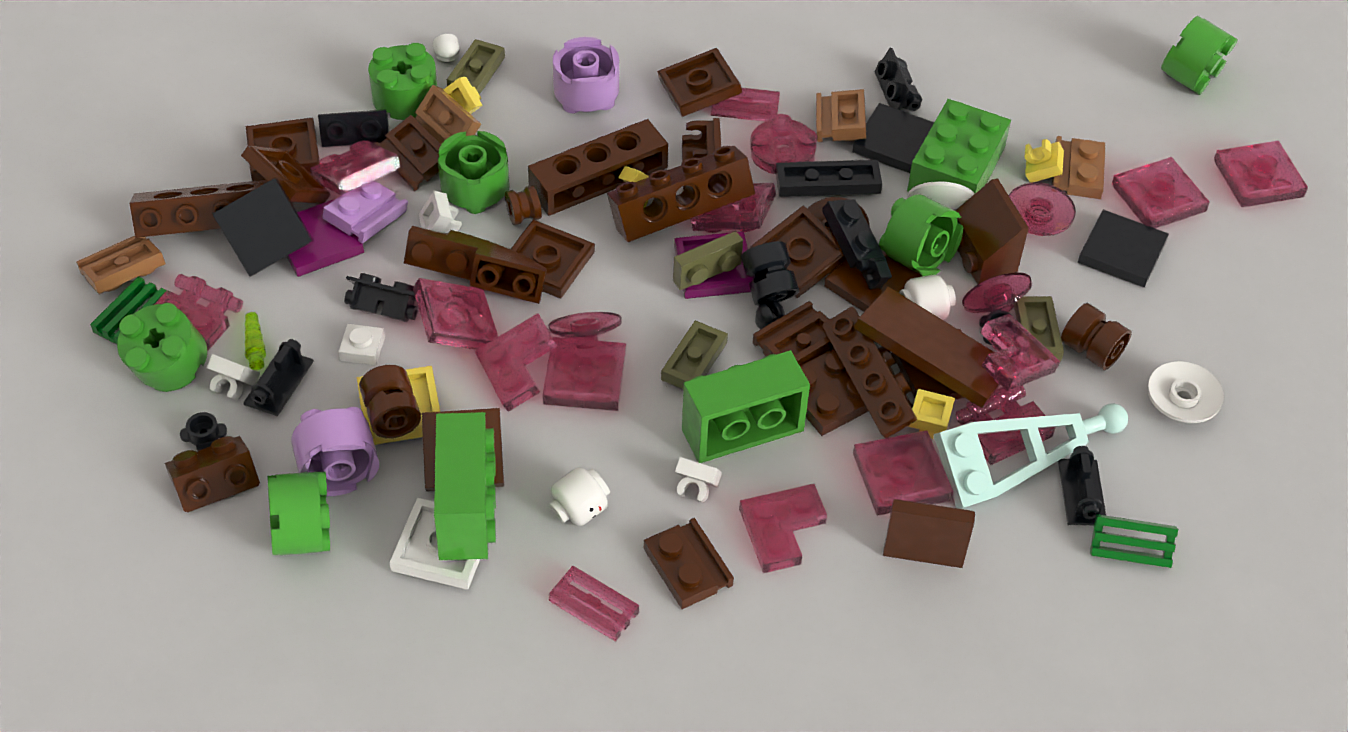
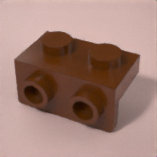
[164,436,260,512]

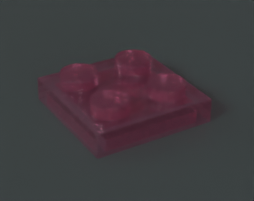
[1214,140,1308,207]
[310,141,402,195]
[1111,157,1210,228]
[413,278,500,353]
[542,337,626,411]
[853,430,953,516]

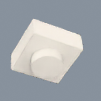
[339,324,385,366]

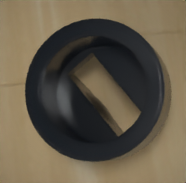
[755,300,785,329]

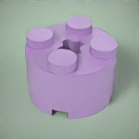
[553,37,619,113]
[291,407,379,496]

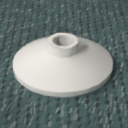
[907,182,975,211]
[1147,361,1224,423]

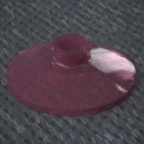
[1009,183,1076,236]
[962,272,1033,313]
[548,312,622,346]

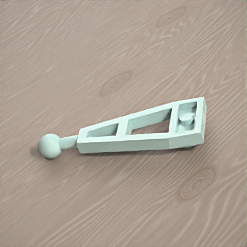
[933,403,1128,509]

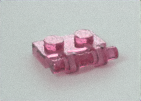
[154,274,243,351]
[955,383,1055,465]

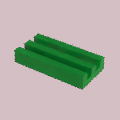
[90,276,169,344]
[1090,514,1179,568]

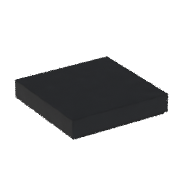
[852,103,934,173]
[213,178,314,277]
[1077,209,1169,288]

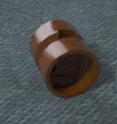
[1061,302,1132,370]
[359,365,421,438]

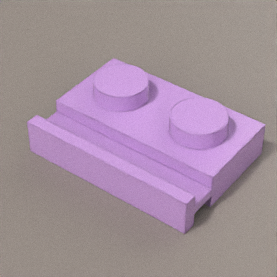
[322,177,408,244]

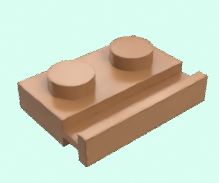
[415,85,481,144]
[816,89,866,142]
[1051,136,1105,199]
[76,236,166,294]

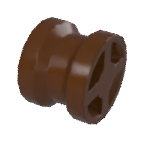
[505,185,542,225]

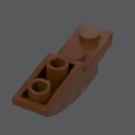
[404,226,547,304]

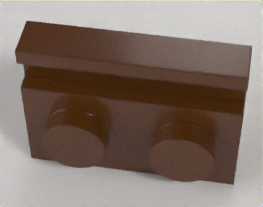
[373,115,441,191]
[753,301,834,365]
[643,517,734,609]

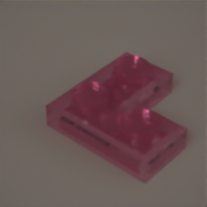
[690,183,776,233]
[475,313,558,412]
[980,314,1061,391]
[739,484,827,573]

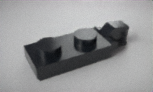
[822,199,892,289]

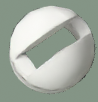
[432,34,460,63]

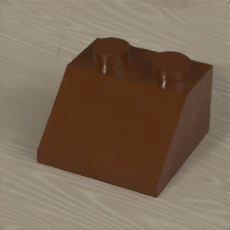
[956,178,1029,286]

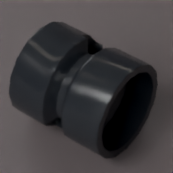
[741,241,799,306]

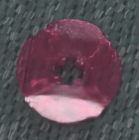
[750,114,818,174]

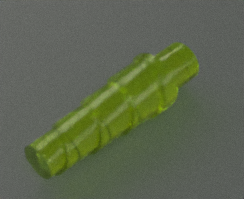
[244,312,266,370]

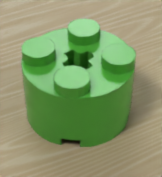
[1161,16,1238,95]
[368,43,437,120]
[438,131,510,214]
[879,194,963,276]
[117,303,207,392]
[267,471,330,555]

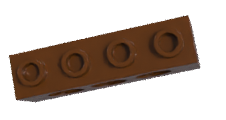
[528,119,668,216]
[607,146,756,242]
[129,180,268,238]

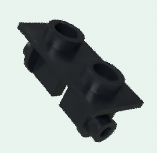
[874,47,922,111]
[318,109,389,147]
[344,273,425,322]
[243,339,314,416]
[1058,446,1106,526]

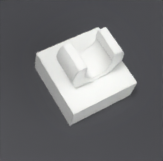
[418,191,462,234]
[207,354,260,400]
[675,457,722,502]

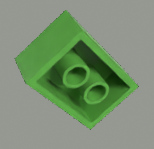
[907,99,1011,193]
[682,350,810,463]
[434,412,496,560]

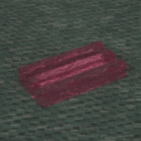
[711,88,780,123]
[549,566,639,642]

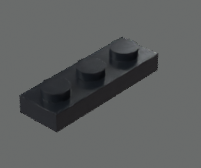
[775,160,882,197]

